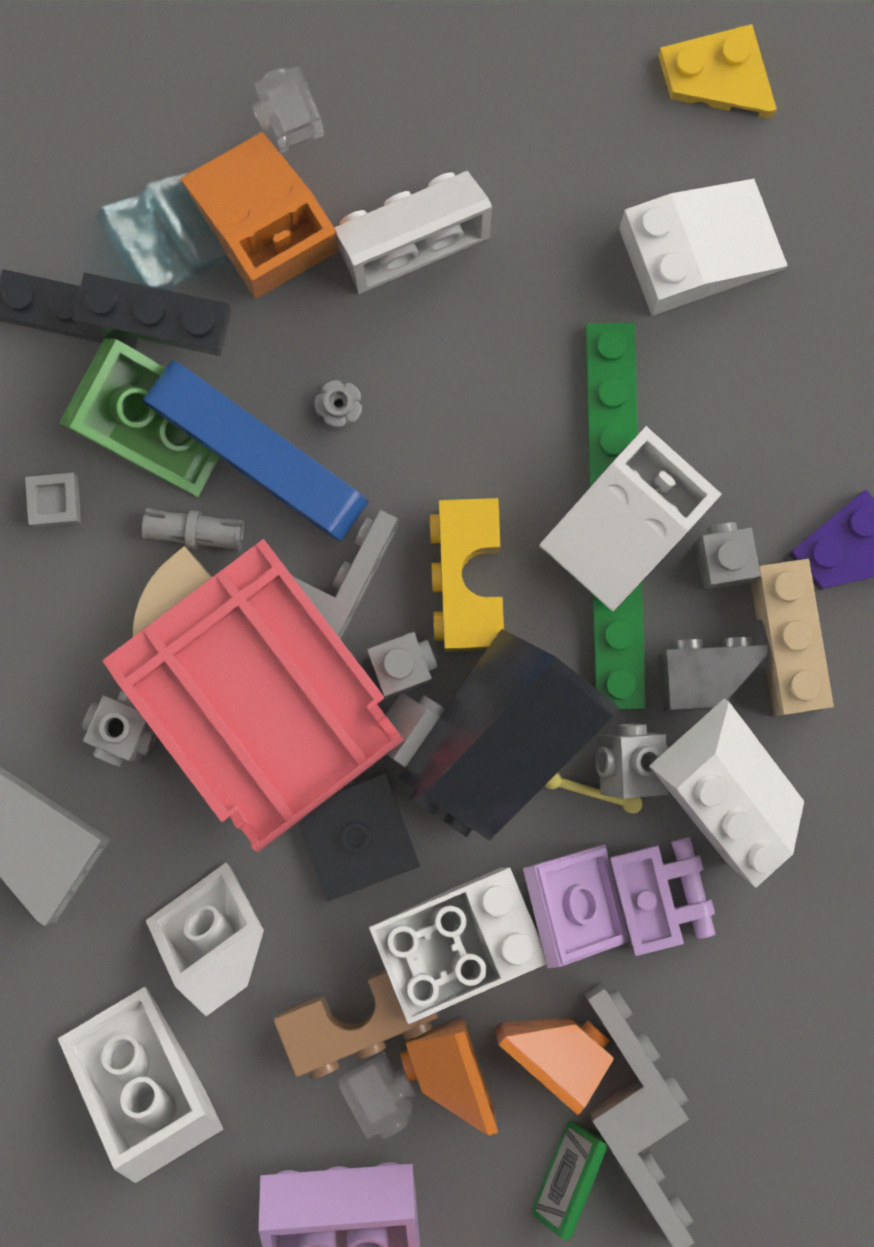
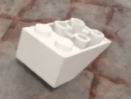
[539,426,722,612]
[369,867,546,1024]

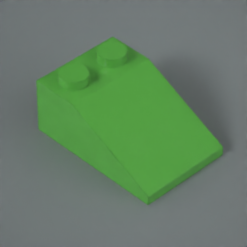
[59,338,219,497]

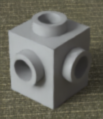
[82,691,157,767]
[595,724,668,799]

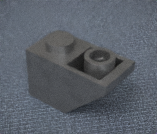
[661,637,767,712]

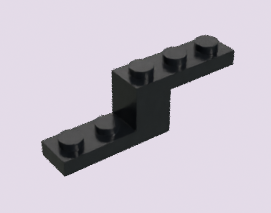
[0,269,232,356]

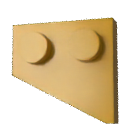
[658,24,777,119]

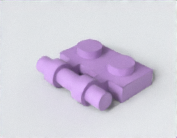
[609,837,716,956]

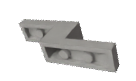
[292,510,399,640]
[584,983,695,1247]

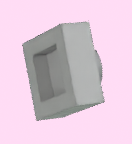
[25,472,81,528]

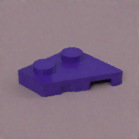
[788,490,874,590]

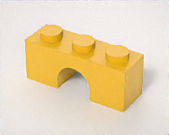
[430,498,504,652]

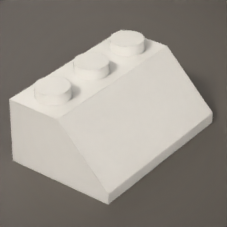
[334,171,492,294]
[649,699,804,888]

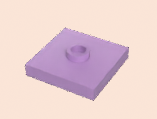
[523,845,630,968]

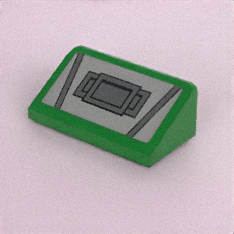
[532,1121,608,1241]

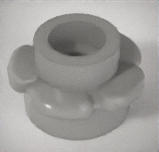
[315,380,362,428]

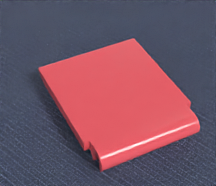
[102,539,404,853]

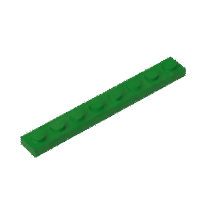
[585,322,646,710]

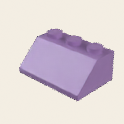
[259,1162,420,1247]

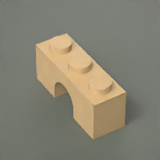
[751,559,834,717]

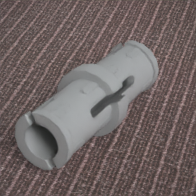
[142,508,244,551]

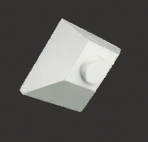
[146,863,264,1016]

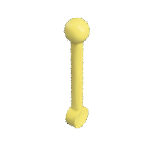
[545,773,642,814]

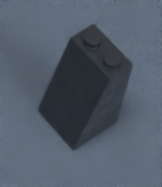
[398,629,620,841]

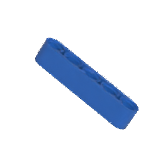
[143,360,369,542]

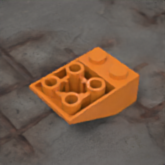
[180,132,337,300]

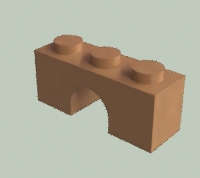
[274,969,438,1079]

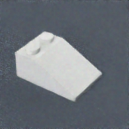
[619,179,788,316]
[58,987,224,1183]

